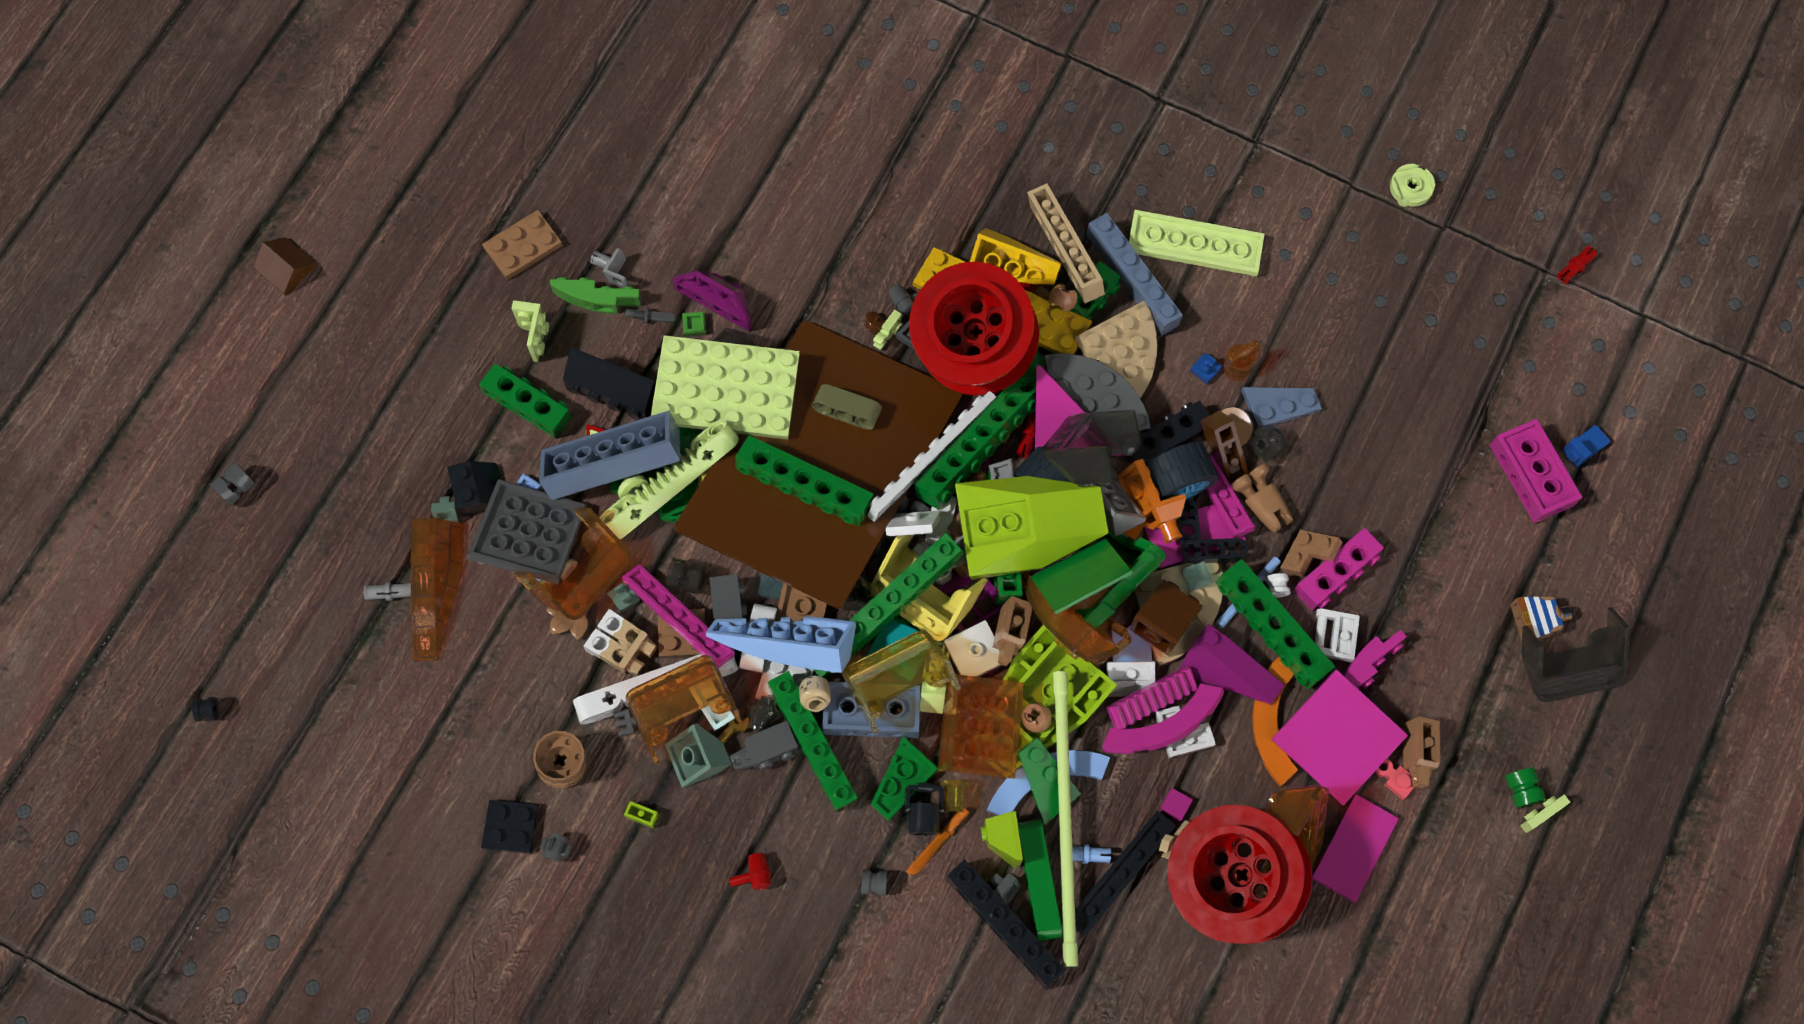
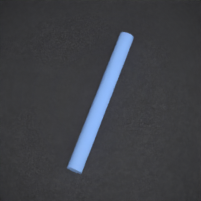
[1215,557,1281,629]

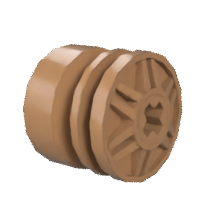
[533,731,586,789]

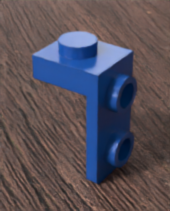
[1561,425,1610,468]

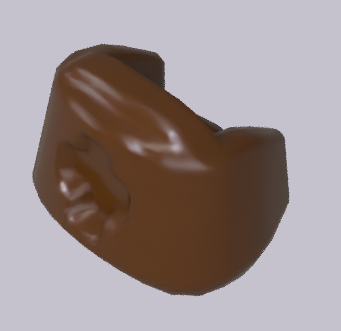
[865,311,886,335]

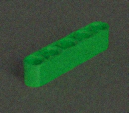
[1018,819,1062,941]

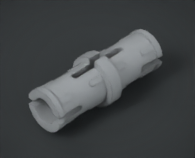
[364,582,413,601]

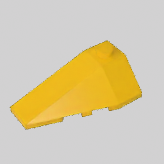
[970,228,1062,285]

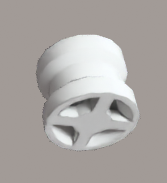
[1265,573,1291,598]

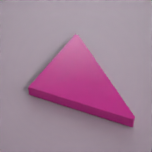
[1035,365,1124,456]

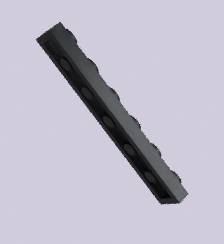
[1075,810,1176,938]

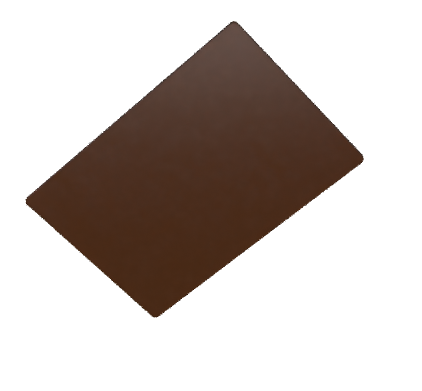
[674,321,962,609]

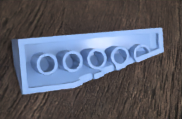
[706,616,856,673]

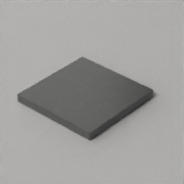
[467,479,587,585]

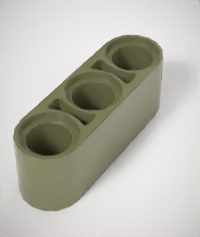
[812,384,882,430]

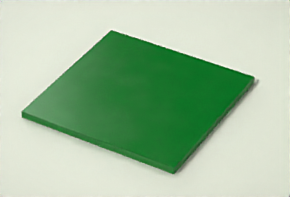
[1031,537,1133,614]

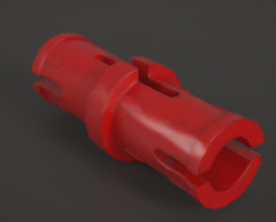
[1557,246,1597,284]
[1016,412,1036,459]

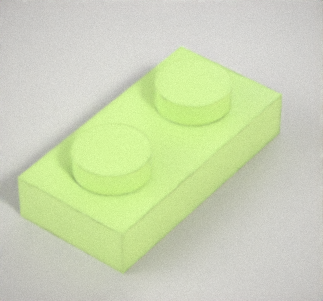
[1520,795,1570,833]

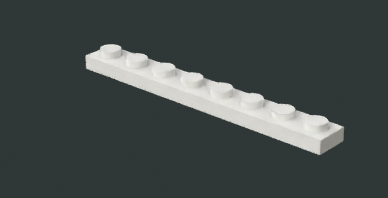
[867,391,996,522]

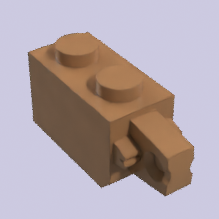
[992,596,1033,666]
[1403,717,1440,788]

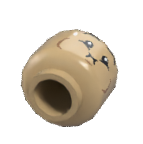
[799,676,831,712]

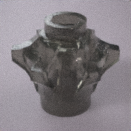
[746,695,782,732]

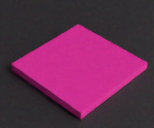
[1271,669,1408,806]

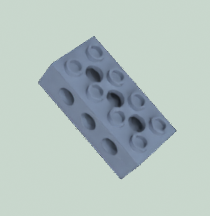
[823,682,920,738]

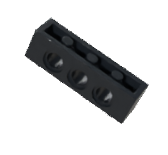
[1123,400,1210,465]

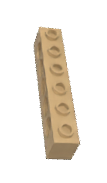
[1027,184,1105,303]

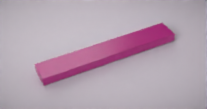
[622,564,735,669]

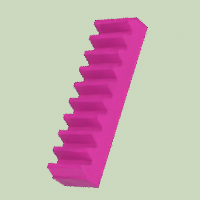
[1106,666,1198,729]

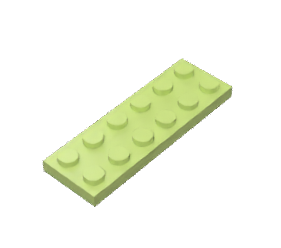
[1129,210,1264,276]

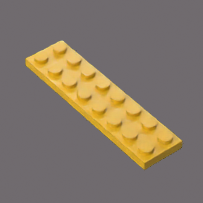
[913,247,1092,355]

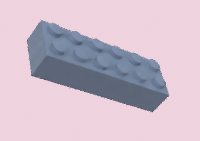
[539,411,680,500]

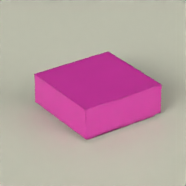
[1159,788,1193,822]

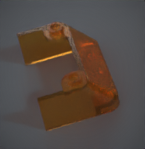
[513,508,632,620]
[625,655,743,764]
[1261,784,1329,887]

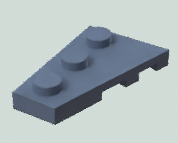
[1241,387,1322,430]

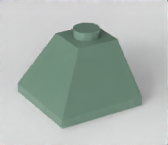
[665,724,731,788]

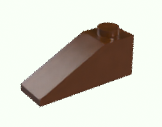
[1200,410,1249,485]

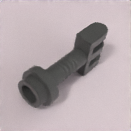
[614,704,669,737]

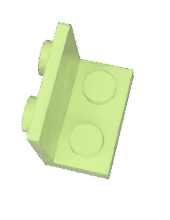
[511,300,549,362]

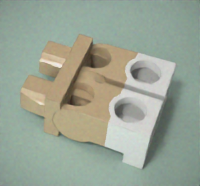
[584,609,657,676]

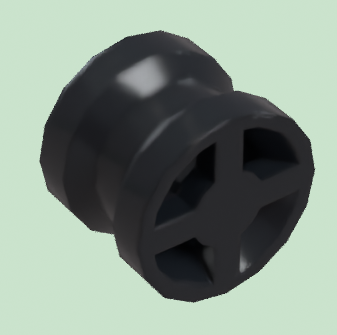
[192,696,219,722]

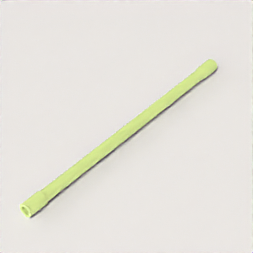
[1053,671,1078,967]

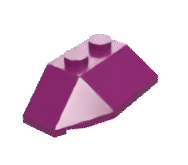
[673,270,751,332]

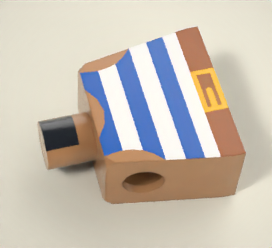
[1510,597,1572,646]

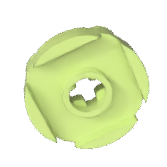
[1390,164,1435,207]

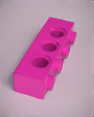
[1293,528,1384,611]

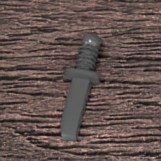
[625,307,677,324]

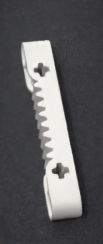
[573,647,738,725]

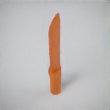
[906,807,969,875]

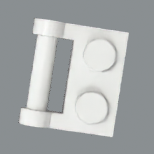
[1315,609,1360,662]

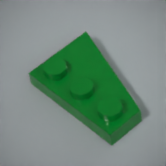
[871,736,938,822]
[1017,737,1081,825]

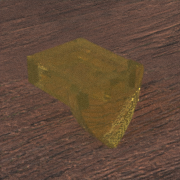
[940,780,970,812]

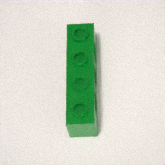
[479,364,572,439]

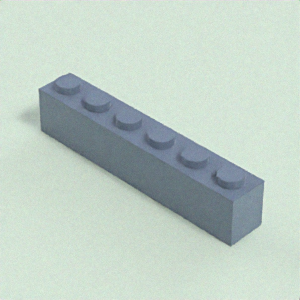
[1086,213,1183,337]

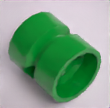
[1504,767,1547,809]

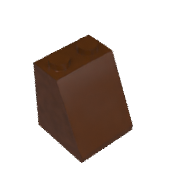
[1129,579,1203,656]

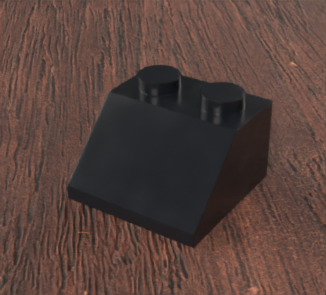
[447,461,501,518]

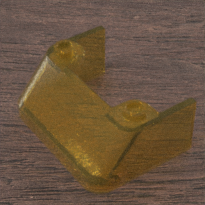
[842,631,961,733]

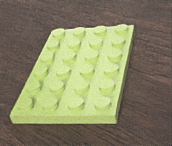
[651,336,800,440]

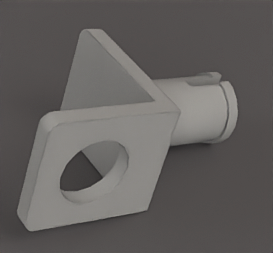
[590,248,631,288]

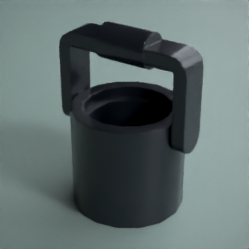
[905,783,944,836]

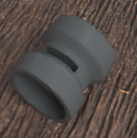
[861,869,887,896]

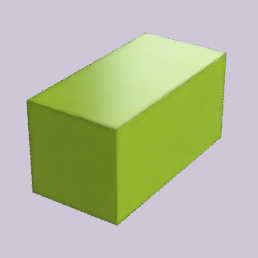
[624,801,659,828]

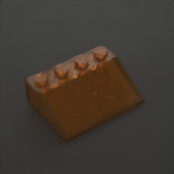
[938,674,1024,779]

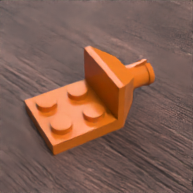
[1117,459,1186,544]

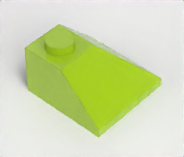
[980,811,1023,868]

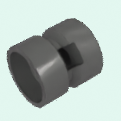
[209,463,255,506]

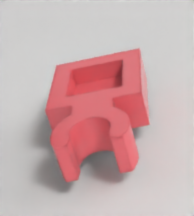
[1374,758,1414,800]

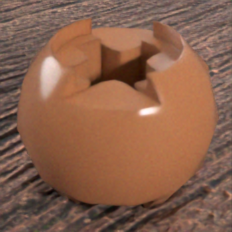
[1049,284,1078,311]
[1022,703,1052,733]

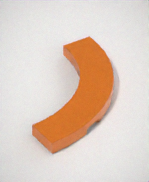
[1252,657,1298,787]

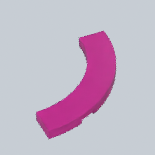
[1102,684,1224,754]

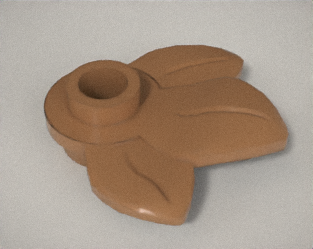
[546,597,589,640]

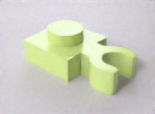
[873,309,903,350]

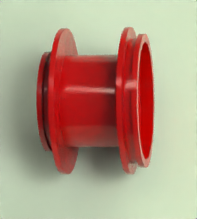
[909,262,1039,396]
[1167,805,1312,944]

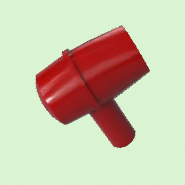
[729,853,771,890]

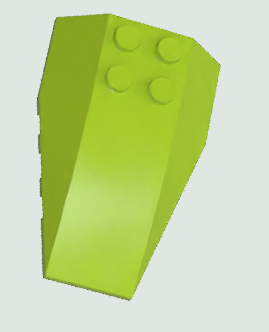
[969,622,1118,777]

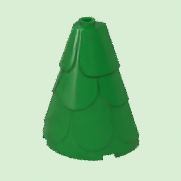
[1061,526,1166,640]

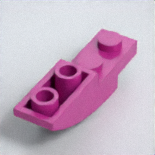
[1343,630,1407,689]

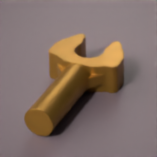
[717,709,750,744]

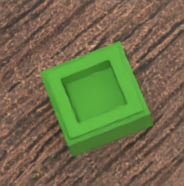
[682,312,706,337]

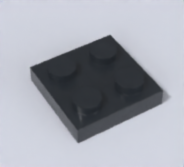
[481,800,539,854]

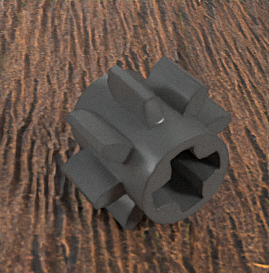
[540,833,572,862]

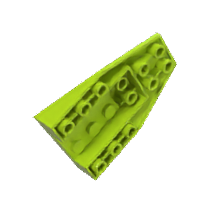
[955,476,1109,580]

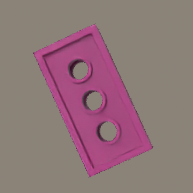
[1489,419,1583,524]

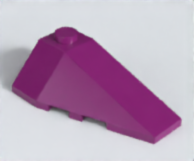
[1179,624,1285,705]

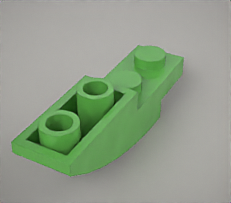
[550,277,641,314]

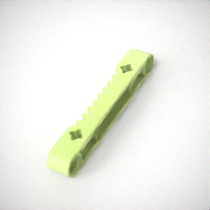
[599,420,739,540]

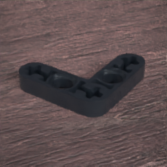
[1176,498,1249,564]

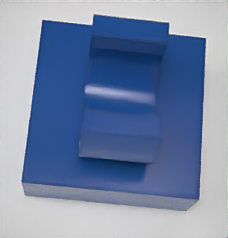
[1190,353,1222,384]

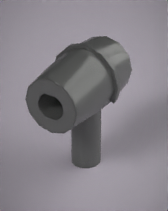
[888,284,919,317]

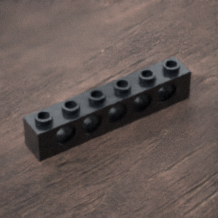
[946,859,1066,990]

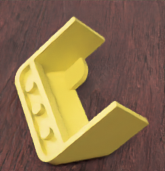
[871,534,988,641]

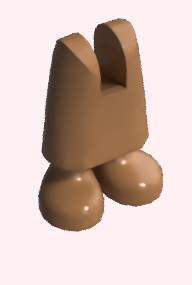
[1231,463,1293,533]

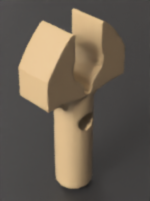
[1159,821,1189,859]

